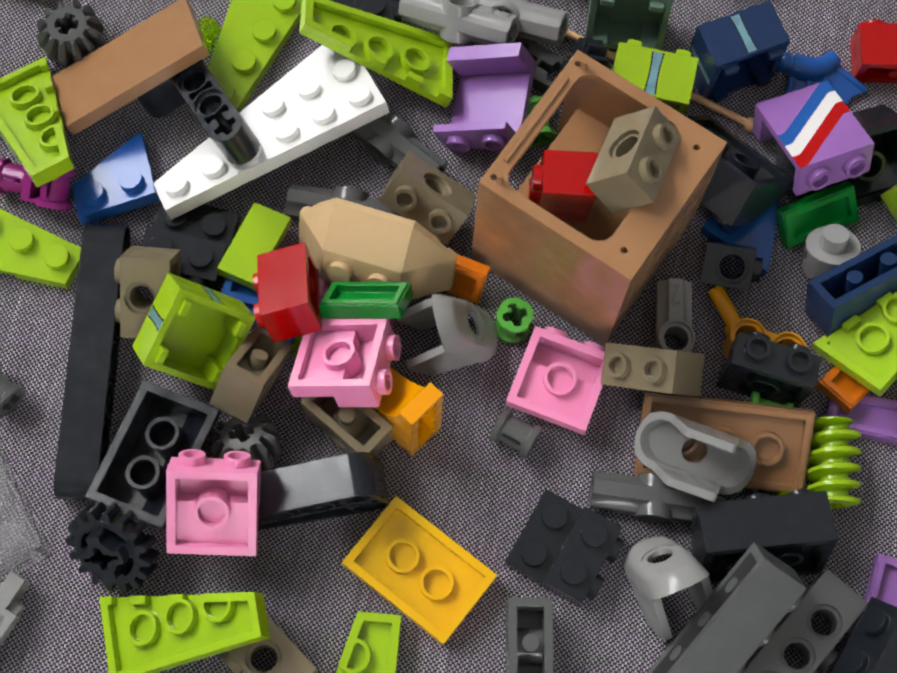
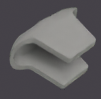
[398,294,498,376]
[634,411,756,502]
[623,536,713,642]

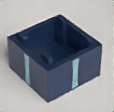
[689,0,790,103]

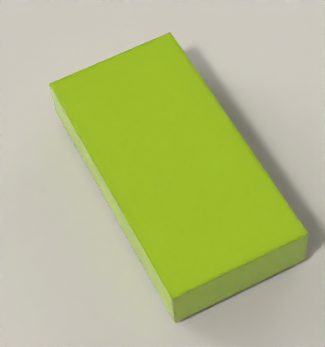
[217,202,292,290]

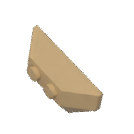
[299,197,457,300]

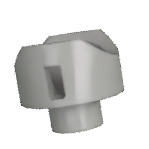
[801,224,861,279]

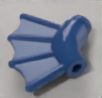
[777,50,868,105]

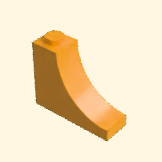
[371,367,443,456]

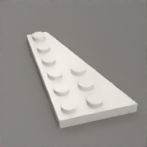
[153,45,390,220]

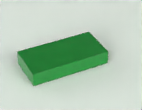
[775,181,860,249]
[318,282,414,319]

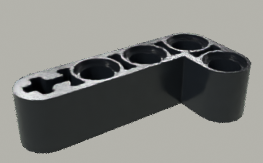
[137,60,260,165]

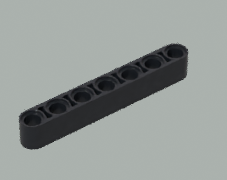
[54,223,131,501]

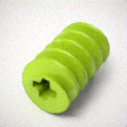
[806,416,862,509]

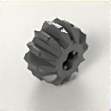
[36,0,104,68]
[209,414,282,472]

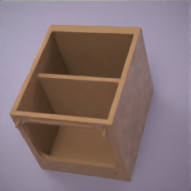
[471,50,727,346]

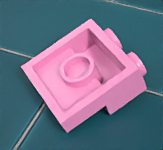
[287,318,402,407]
[505,326,605,435]
[166,449,261,556]

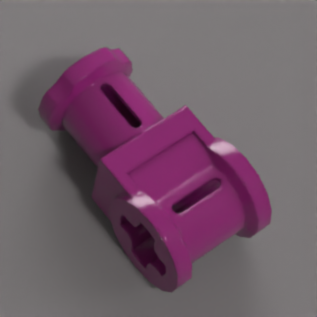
[0,157,76,210]

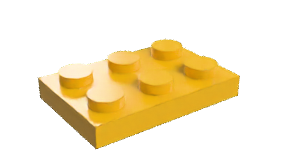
[342,496,497,646]

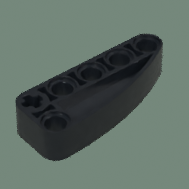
[258,452,389,530]

